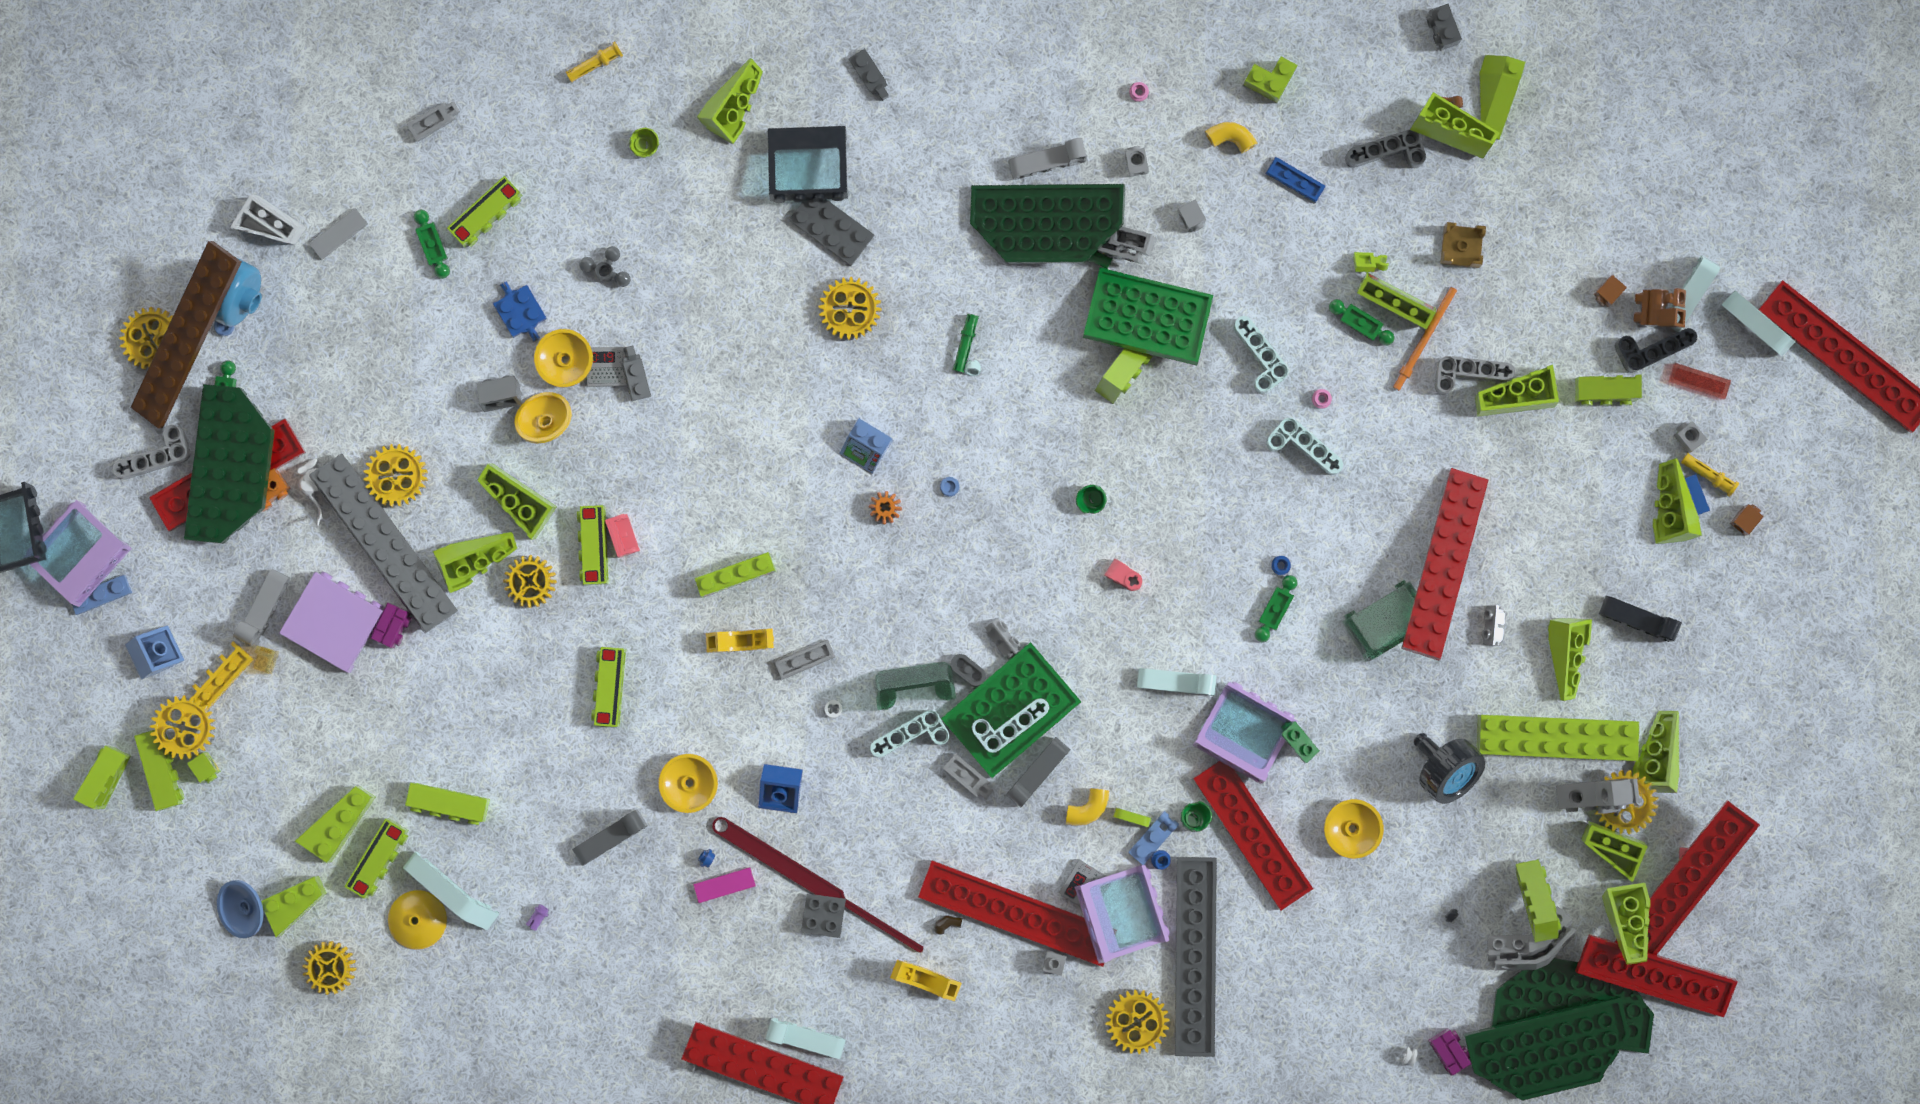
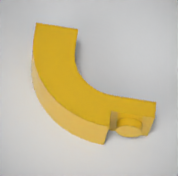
[706,628,774,653]
[890,959,962,1001]

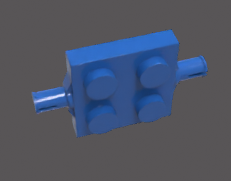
[493,281,547,342]

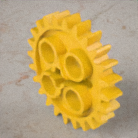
[818,277,882,341]
[119,307,173,370]
[363,444,428,508]
[150,695,216,759]
[1595,770,1658,834]
[1105,989,1170,1054]

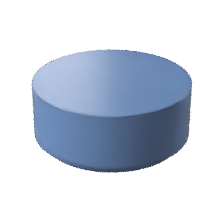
[214,321,234,336]
[940,477,959,497]

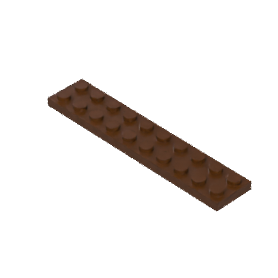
[130,241,242,429]

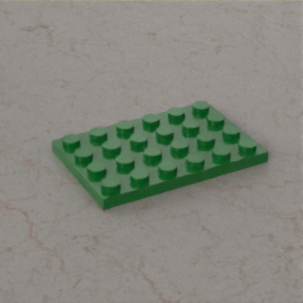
[1083,267,1213,366]
[941,642,1081,778]

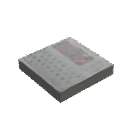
[587,347,627,387]
[1059,859,1111,906]

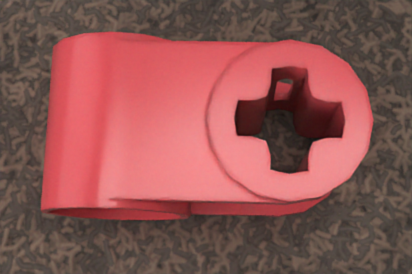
[1104,558,1142,591]

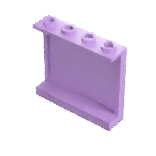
[280,571,383,673]

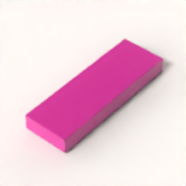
[693,867,756,903]

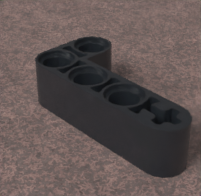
[1615,328,1698,373]
[1599,595,1682,642]

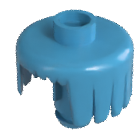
[215,258,262,327]

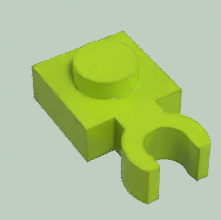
[1353,252,1389,272]

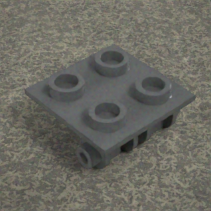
[801,894,846,938]

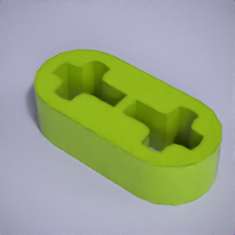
[1113,807,1151,827]

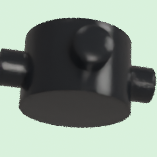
[1445,909,1459,923]

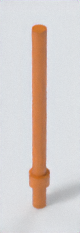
[1393,287,1457,391]

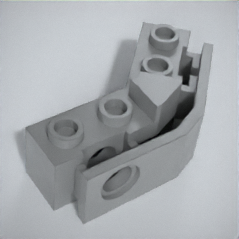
[1098,226,1156,264]
[1556,779,1640,814]
[1487,906,1576,971]

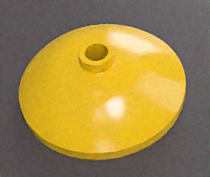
[534,329,593,388]
[515,392,572,444]
[659,754,718,813]
[1324,799,1384,859]
[388,890,447,950]

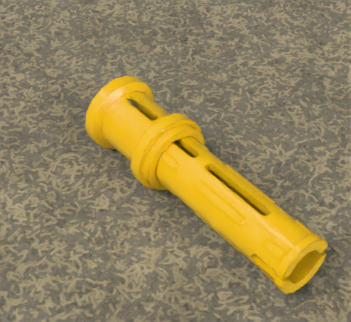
[566,41,623,82]
[1681,453,1739,497]

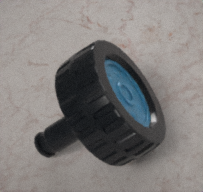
[1414,733,1485,804]

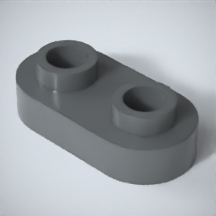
[951,654,986,686]

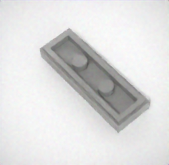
[309,208,368,260]
[774,639,835,680]

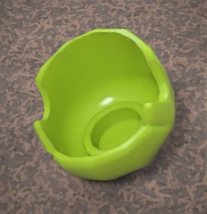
[629,127,659,158]

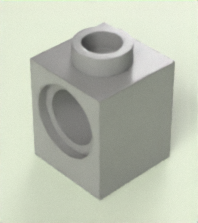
[1125,146,1149,177]
[1177,199,1206,232]
[1674,421,1708,453]
[1042,950,1067,976]

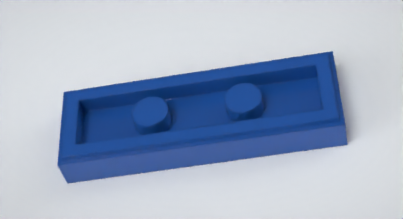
[1265,157,1326,203]

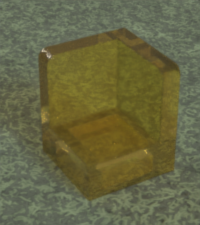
[254,645,279,674]

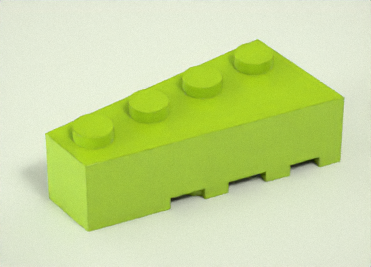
[1410,92,1499,159]
[1475,364,1559,417]
[295,786,376,863]
[1515,859,1561,943]

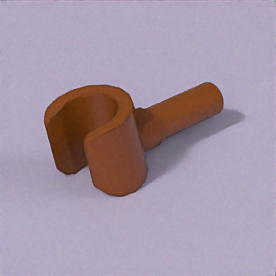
[1442,96,1463,108]

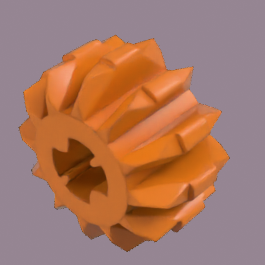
[869,491,902,525]

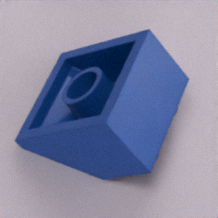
[758,764,803,813]

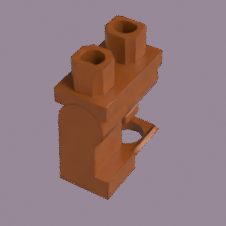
[1634,288,1686,328]

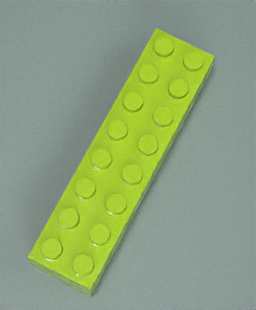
[1476,715,1639,761]

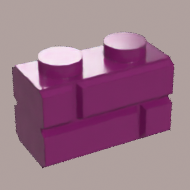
[371,602,412,648]
[1428,1028,1471,1076]

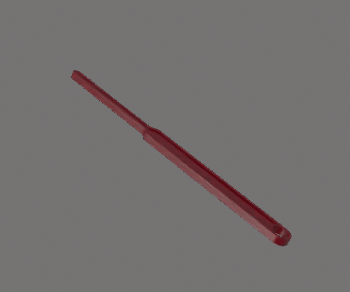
[712,817,924,953]

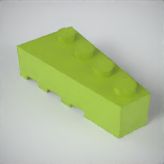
[477,463,557,540]

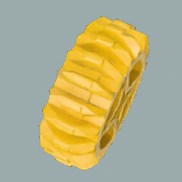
[503,555,557,608]
[302,941,357,995]

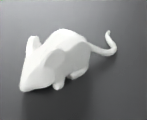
[297,459,323,526]

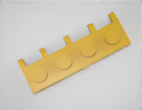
[180,641,254,718]

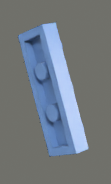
[72,575,132,615]

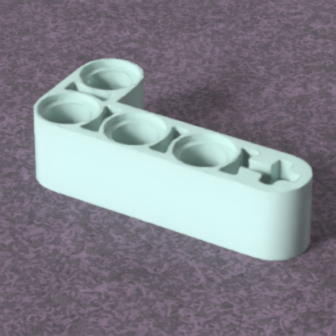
[1669,255,1720,332]
[1722,290,1796,356]
[1234,316,1288,394]
[1266,418,1343,475]
[1137,668,1217,696]
[972,699,1049,752]
[870,710,949,757]
[765,1018,846,1059]

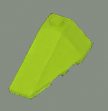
[697,58,763,144]
[433,532,518,593]

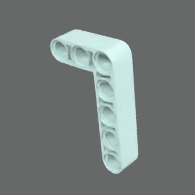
[403,851,499,930]

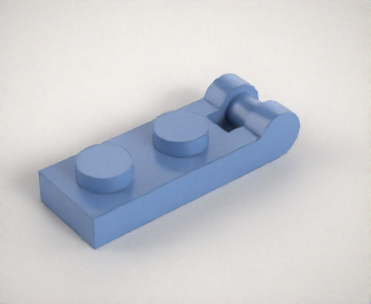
[1128,811,1179,865]

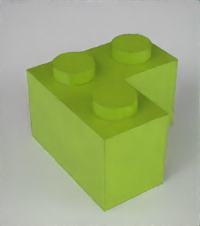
[1243,56,1298,103]

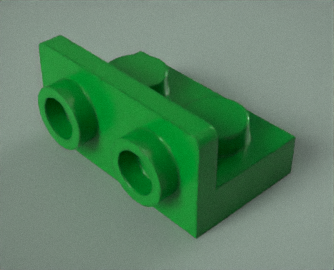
[1281,721,1320,763]

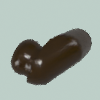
[934,915,963,935]

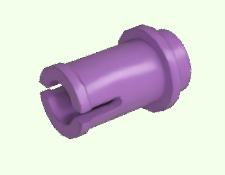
[526,904,549,931]

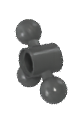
[579,246,631,287]

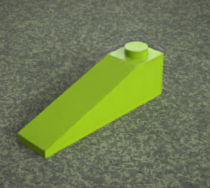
[1479,55,1526,140]
[1653,458,1702,544]
[1548,618,1592,701]
[1632,711,1679,793]
[1602,883,1650,965]

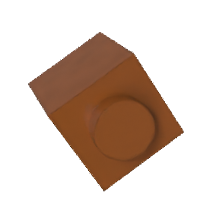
[1593,274,1627,307]
[1730,504,1764,536]

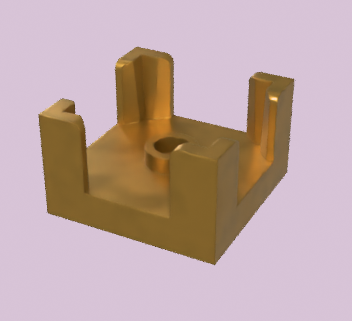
[1440,222,1486,268]

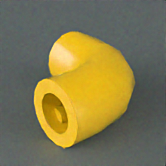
[1204,122,1258,154]
[1065,788,1110,826]

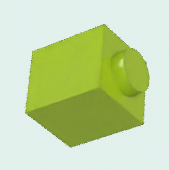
[187,752,221,784]

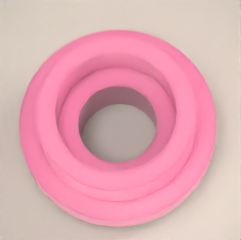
[1129,82,1149,102]
[1312,389,1332,409]

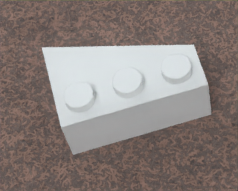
[231,195,306,244]

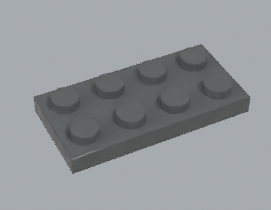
[789,199,875,266]

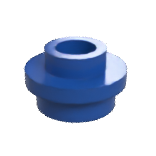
[1271,556,1291,575]
[698,849,715,868]
[1151,850,1171,870]

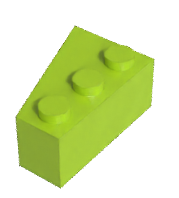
[1094,348,1153,404]
[1575,374,1642,406]
[73,745,131,810]
[1581,821,1648,883]
[261,876,327,938]

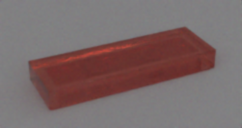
[1668,363,1731,399]

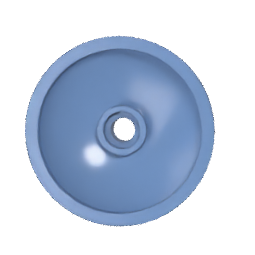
[217,880,263,939]

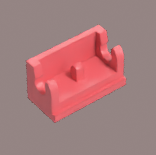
[605,514,640,558]

